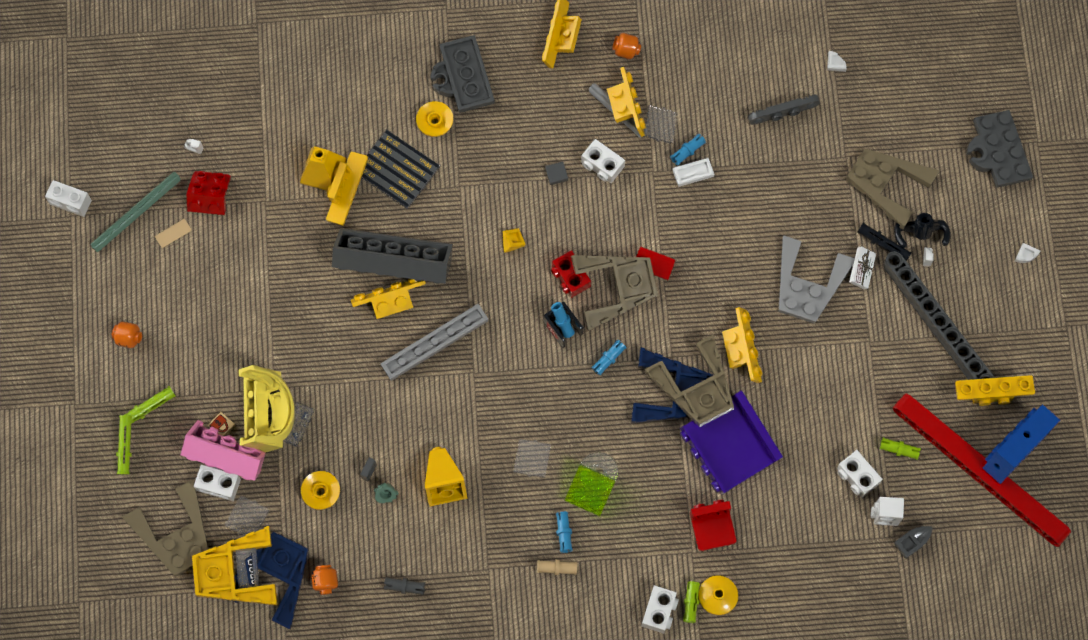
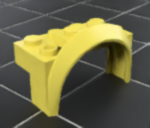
[239,365,295,453]

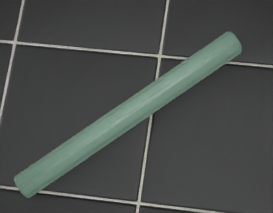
[91,172,181,252]

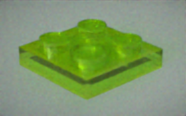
[564,464,616,516]

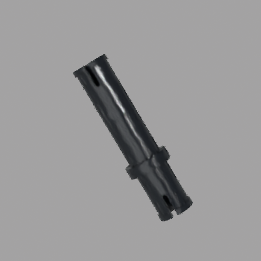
[857,222,912,261]

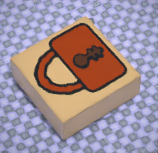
[207,412,236,436]

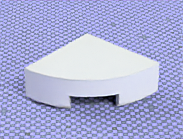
[827,51,847,72]
[184,139,203,154]
[1015,243,1040,263]
[923,247,933,267]

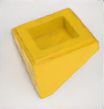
[503,228,526,253]

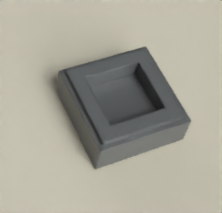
[545,162,568,185]
[360,457,377,481]

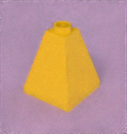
[300,146,347,191]
[425,447,468,507]

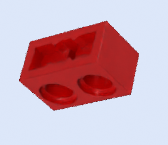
[551,250,591,298]

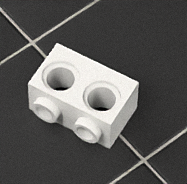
[581,139,625,183]
[45,180,92,217]
[837,450,883,498]
[194,465,241,502]
[871,497,904,526]
[641,585,679,633]

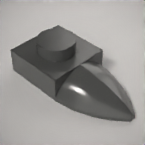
[894,526,933,559]

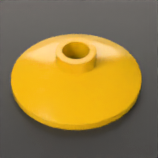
[416,101,453,137]
[301,471,340,510]
[699,576,738,615]

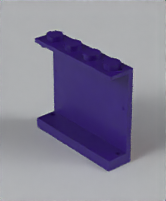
[680,390,783,495]

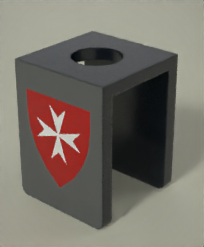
[543,302,584,348]

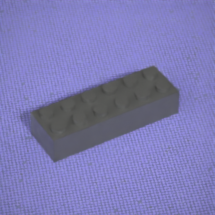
[332,228,453,284]

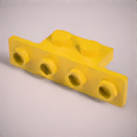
[542,0,582,68]
[607,67,646,137]
[326,152,368,226]
[351,279,426,319]
[722,307,762,383]
[955,375,1035,406]

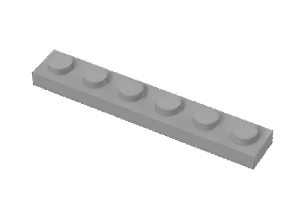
[380,304,489,381]

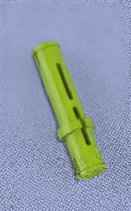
[119,386,176,427]
[116,415,132,474]

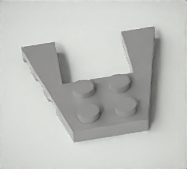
[778,236,855,324]

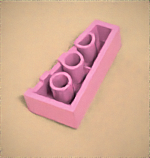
[181,420,265,481]

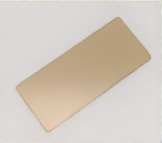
[155,219,192,248]

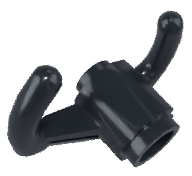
[894,213,951,248]

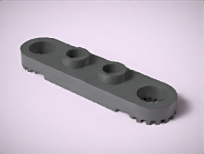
[747,94,820,125]

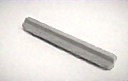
[589,83,647,138]

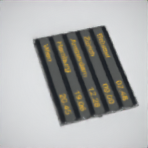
[361,129,441,210]

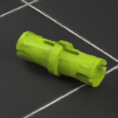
[879,437,921,460]
[683,581,700,623]

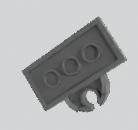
[430,35,495,113]
[966,110,1033,188]

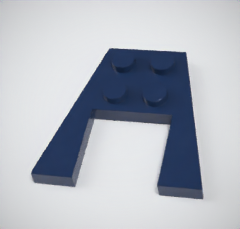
[631,347,713,423]
[232,532,309,629]

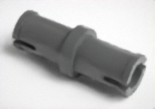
[384,577,426,595]

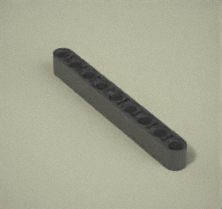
[883,252,995,380]

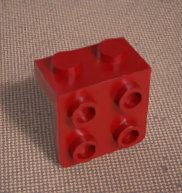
[186,171,231,215]
[690,499,736,551]

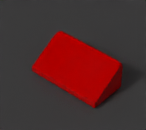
[636,247,676,281]

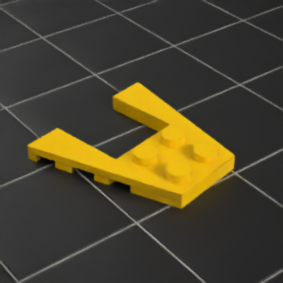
[192,526,278,605]

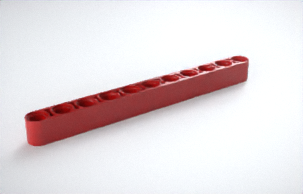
[892,393,1071,547]

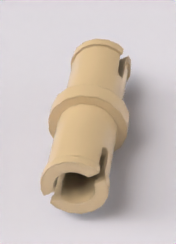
[537,559,577,575]

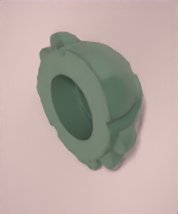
[374,483,398,503]

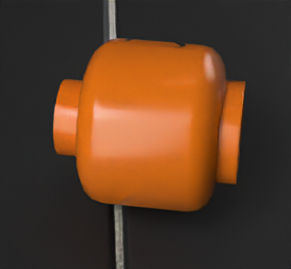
[612,33,641,59]
[112,321,142,348]
[311,565,338,595]

